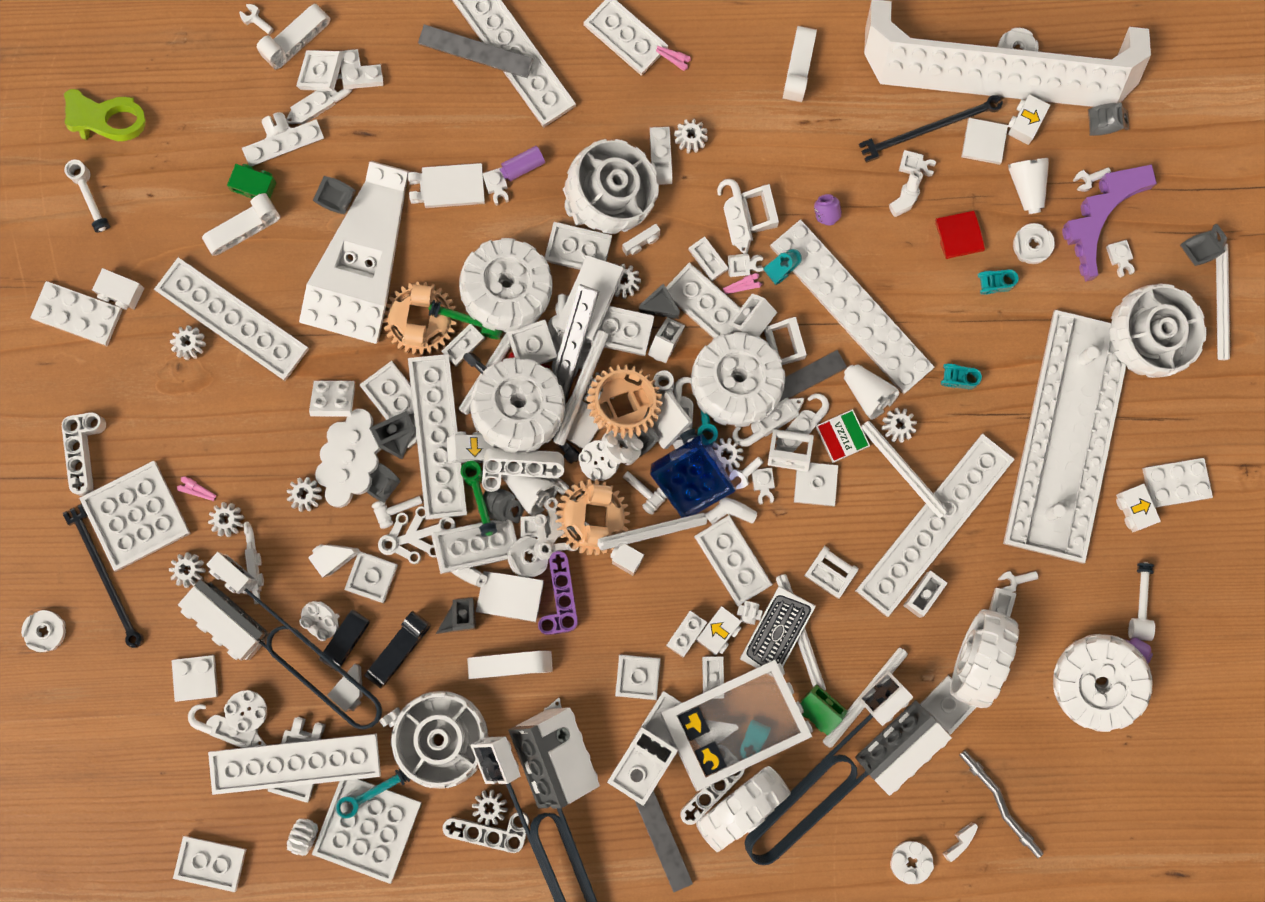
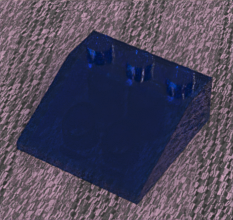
[650,434,736,518]

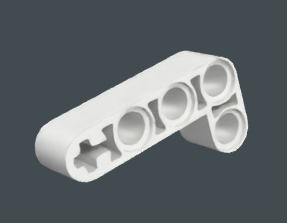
[257,4,331,70]
[782,26,817,102]
[202,193,280,256]
[62,413,106,496]
[482,448,564,492]
[467,651,553,679]
[680,745,744,825]
[443,812,529,853]

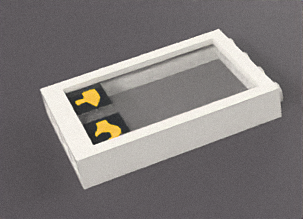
[661,660,813,792]

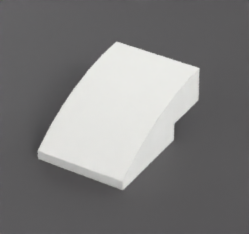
[476,571,544,622]

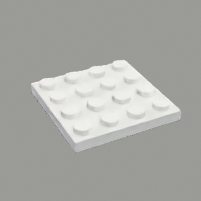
[79,461,191,571]
[312,779,422,884]

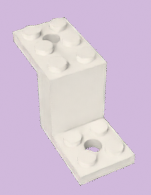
[607,691,692,806]

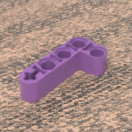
[538,551,578,635]

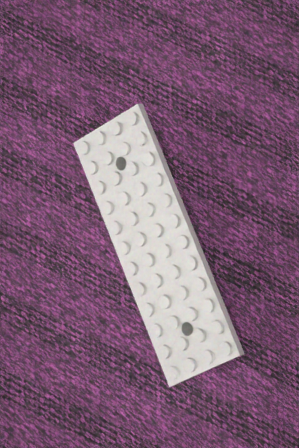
[1003,310,1126,563]

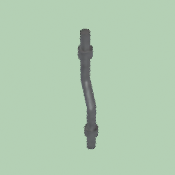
[959,750,1044,858]

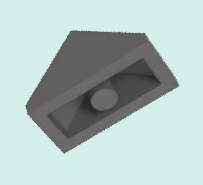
[639,283,680,319]
[369,411,415,459]
[436,598,476,634]

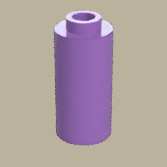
[499,146,545,181]

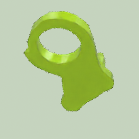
[64,89,145,141]

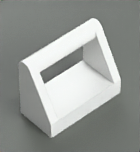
[741,184,779,233]
[764,317,807,365]
[768,429,814,472]

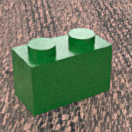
[227,164,277,199]
[800,684,848,736]

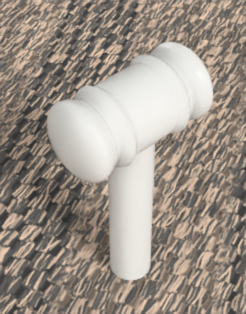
[623,471,669,515]
[372,496,422,529]

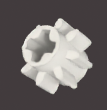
[737,601,763,625]

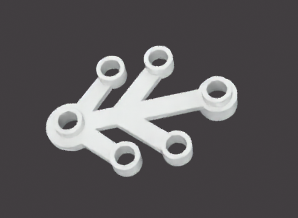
[533,493,589,560]
[378,506,456,564]

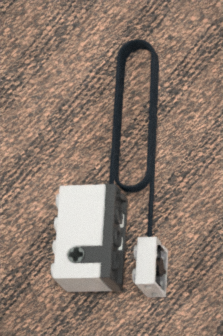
[471,707,600,902]

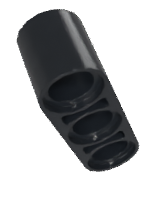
[319,610,370,671]

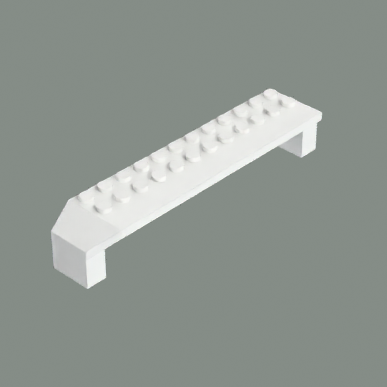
[864,0,1151,107]

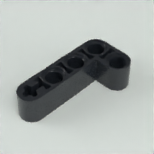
[365,611,431,689]

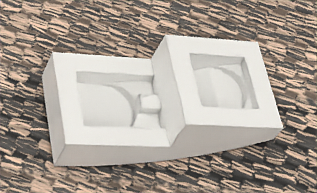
[942,822,978,862]

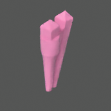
[656,46,691,71]
[723,273,762,294]
[177,476,216,501]

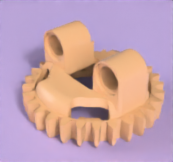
[383,282,457,356]
[586,364,662,439]
[555,479,630,555]

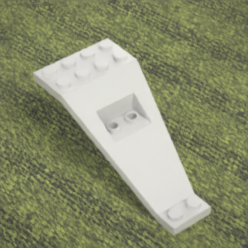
[299,161,410,344]

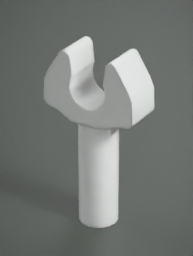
[239,4,274,35]
[1073,168,1111,192]
[552,294,566,333]
[729,457,763,489]
[998,571,1038,592]

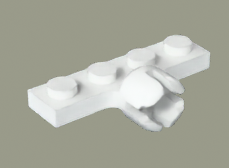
[242,112,324,166]

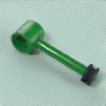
[428,300,502,340]
[461,461,497,537]

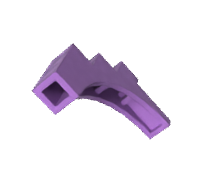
[1062,165,1156,282]

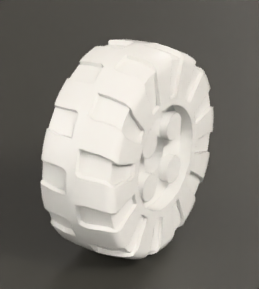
[565,139,659,234]
[459,238,552,332]
[1109,284,1206,378]
[691,332,785,427]
[470,358,565,453]
[951,609,1019,708]
[1053,634,1153,732]
[391,691,488,789]
[696,766,791,852]

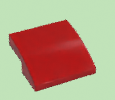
[935,211,985,259]

